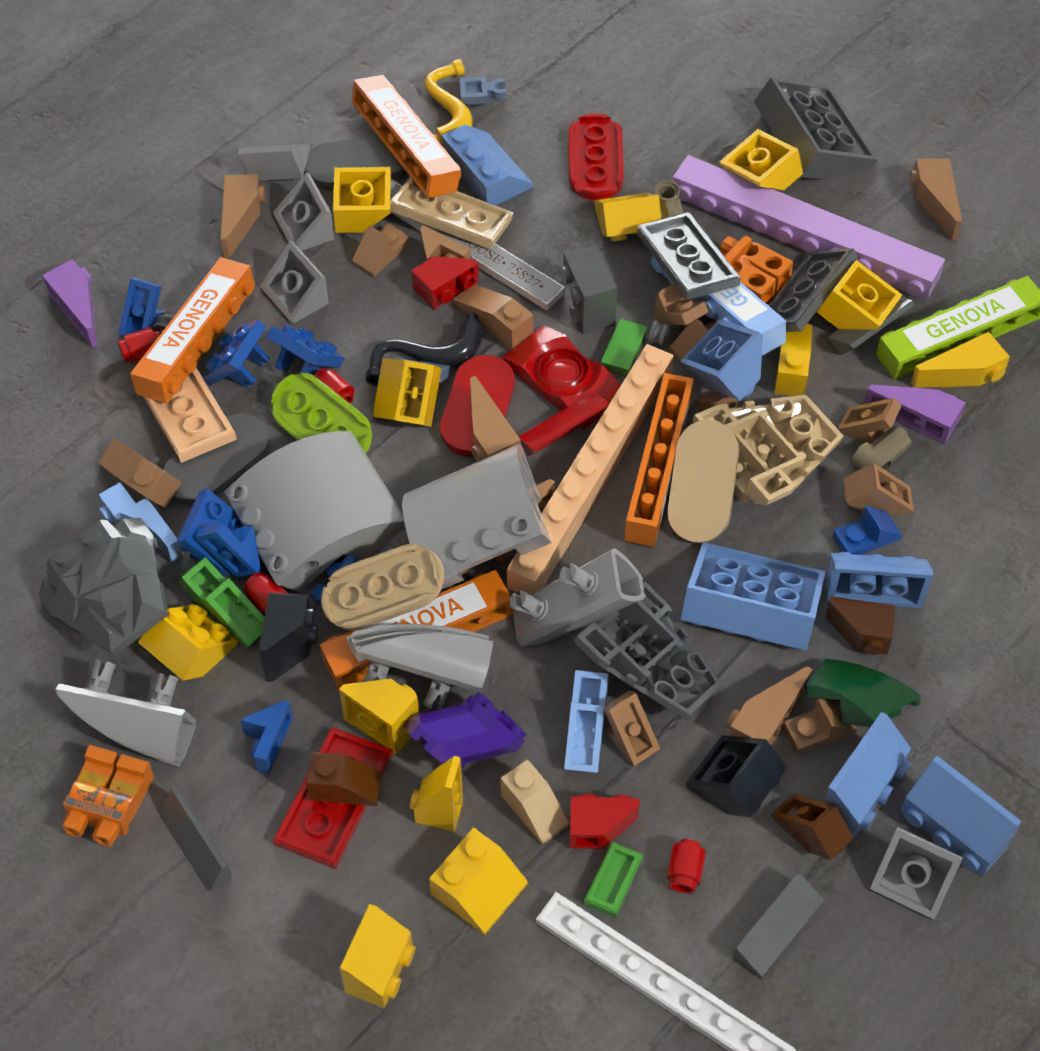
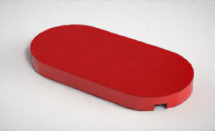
[568,113,624,201]
[440,355,515,456]

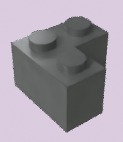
[560,245,618,334]

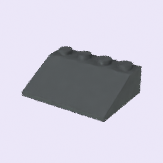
[754,77,878,179]

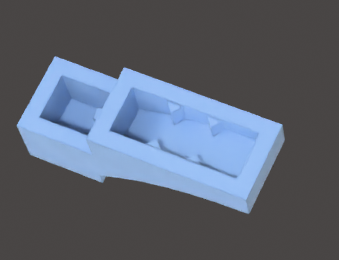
[98,483,183,563]
[564,670,609,773]

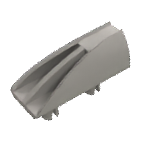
[510,548,646,647]
[348,624,493,710]
[55,660,196,767]

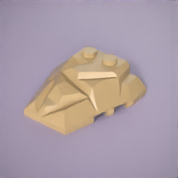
[693,395,843,505]

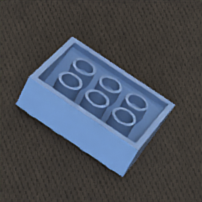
[681,542,826,651]

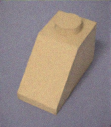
[500,759,569,845]

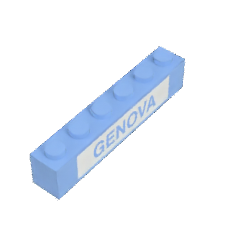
[651,255,786,355]

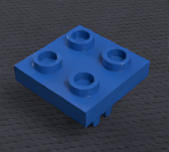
[202,319,270,388]
[266,325,345,376]
[177,489,244,577]

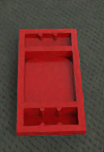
[501,325,621,430]

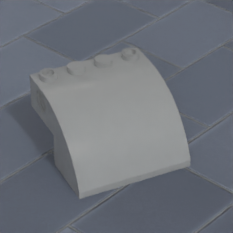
[224,431,405,592]
[402,444,552,590]

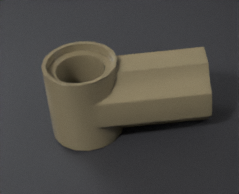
[654,180,684,219]
[851,426,912,471]

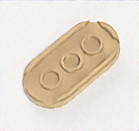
[668,420,739,544]
[321,544,444,631]

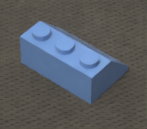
[442,125,533,206]
[680,319,763,401]
[826,552,933,608]
[824,712,911,838]
[900,756,1022,877]

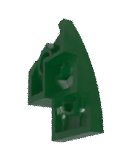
[807,658,921,727]

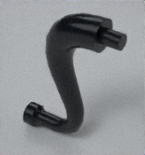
[366,313,483,385]

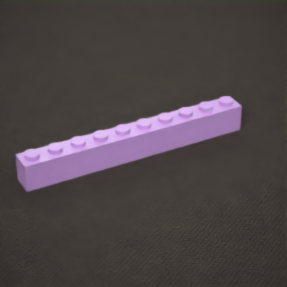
[673,155,945,301]

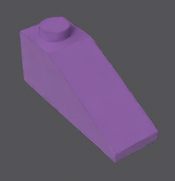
[42,259,97,348]
[864,384,966,445]

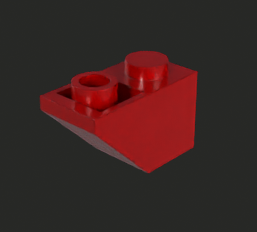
[411,256,479,309]
[570,794,640,849]

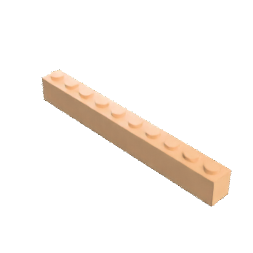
[507,344,674,595]

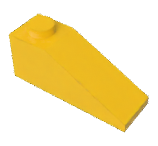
[774,324,812,396]
[911,332,1010,388]
[410,756,463,832]

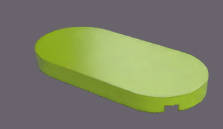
[271,373,372,453]

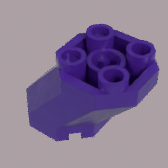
[403,691,527,769]

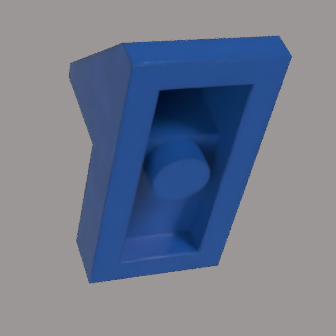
[118,278,164,336]
[832,506,903,555]
[195,523,260,578]
[241,701,293,774]

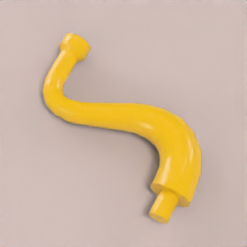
[425,59,473,146]

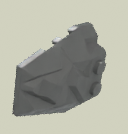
[39,518,168,656]
[573,581,722,719]

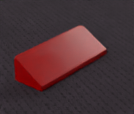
[519,393,608,456]

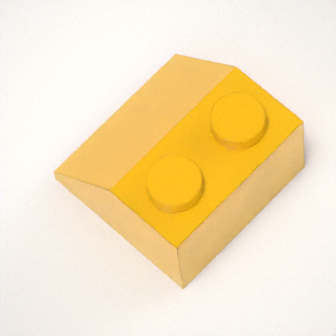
[720,129,803,190]
[333,167,391,233]
[594,193,661,241]
[816,260,902,330]
[339,679,419,756]
[429,827,528,936]
[340,904,416,1008]

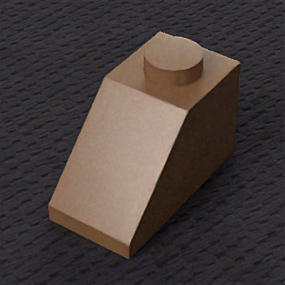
[844,463,914,515]

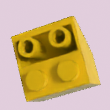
[372,358,441,427]
[138,604,239,681]

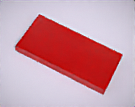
[273,727,393,870]

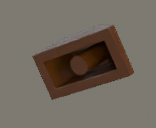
[826,596,895,655]
[307,752,382,806]
[771,794,854,859]

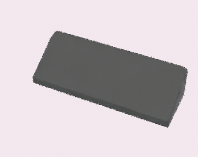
[828,297,915,355]
[160,787,232,891]
[733,873,824,979]

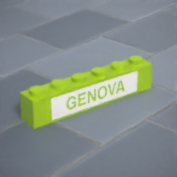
[876,276,1040,380]

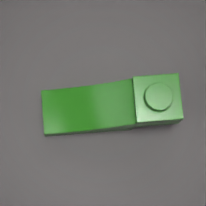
[178,557,265,649]

